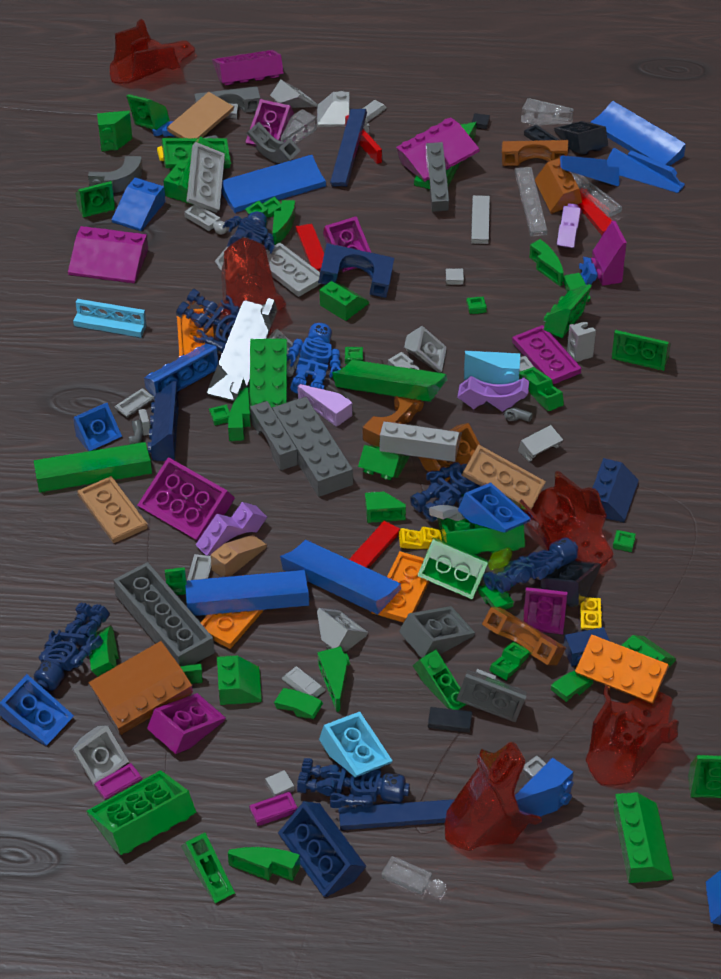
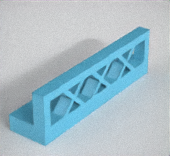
[73,299,147,337]

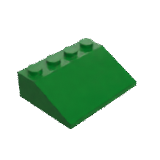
[437,518,525,555]
[688,755,721,798]
[86,770,197,855]

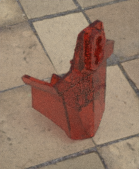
[110,19,195,84]
[217,238,286,338]
[519,470,613,567]
[586,685,679,786]
[445,742,542,851]

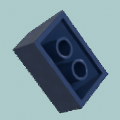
[587,458,639,523]

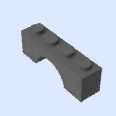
[194,87,260,113]
[426,142,449,212]
[250,401,298,471]

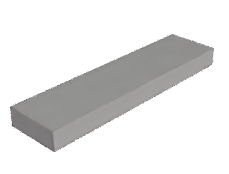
[471,195,490,244]

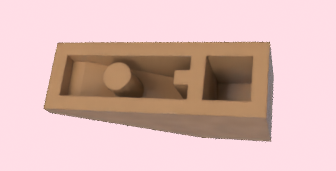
[211,535,267,577]

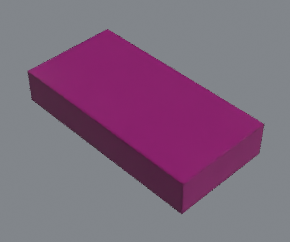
[94,763,143,801]
[249,792,298,826]

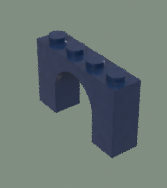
[318,243,394,298]

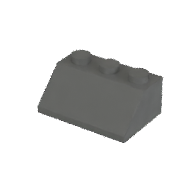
[457,670,527,722]

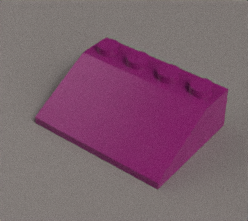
[212,50,284,85]
[396,117,480,182]
[68,226,148,283]
[137,457,235,541]

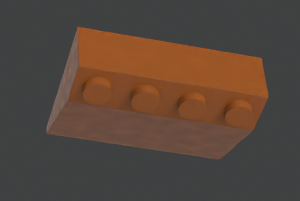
[88,641,193,735]

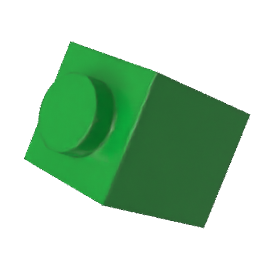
[365,491,406,523]

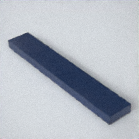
[330,109,367,186]
[339,798,471,830]

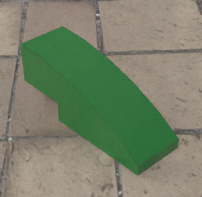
[273,200,296,245]
[529,239,564,286]
[519,367,564,411]
[228,388,250,441]
[90,625,119,677]
[228,847,300,881]

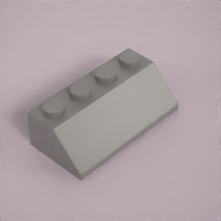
[380,422,462,462]

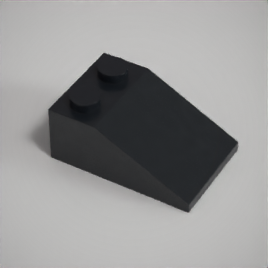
[554,121,608,155]
[541,561,601,607]

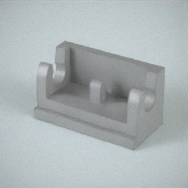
[567,322,596,362]
[518,425,563,462]

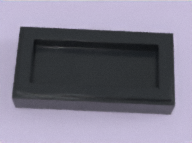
[428,707,472,733]

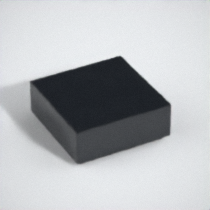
[471,113,490,129]

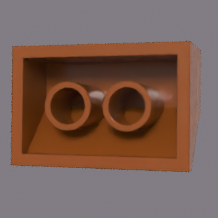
[534,158,582,214]
[419,423,481,482]

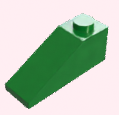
[317,646,350,712]
[181,833,235,904]

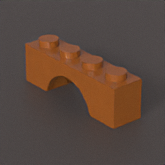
[502,140,569,166]
[363,396,424,447]
[482,607,567,665]

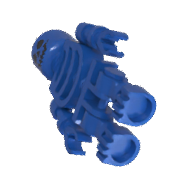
[287,323,341,394]

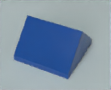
[73,402,122,451]

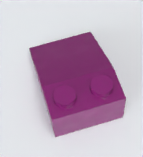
[245,99,294,146]
[323,216,371,272]
[591,221,627,286]
[523,587,567,634]
[147,693,226,754]

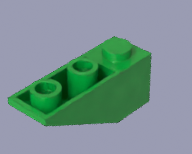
[413,650,467,710]

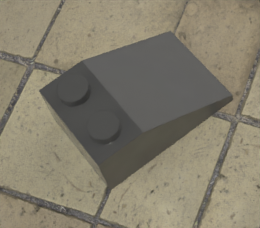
[399,606,475,658]

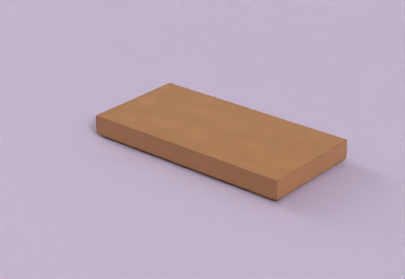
[167,92,234,138]
[461,444,546,512]
[77,476,148,544]

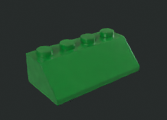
[613,792,673,883]

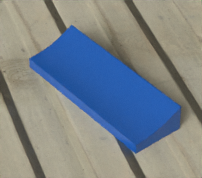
[590,101,686,166]
[221,155,326,213]
[280,540,401,615]
[185,570,309,616]

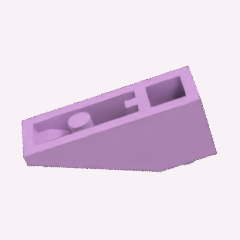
[298,384,352,427]

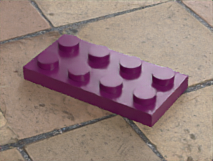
[512,325,582,384]

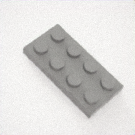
[187,142,225,212]
[254,243,320,297]

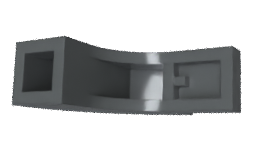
[246,122,301,164]
[88,156,143,193]

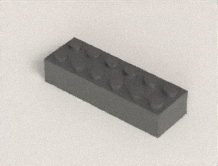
[272,397,353,497]
[113,562,214,666]

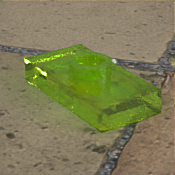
[488,547,512,571]

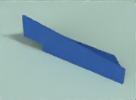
[607,148,685,193]
[560,156,619,186]

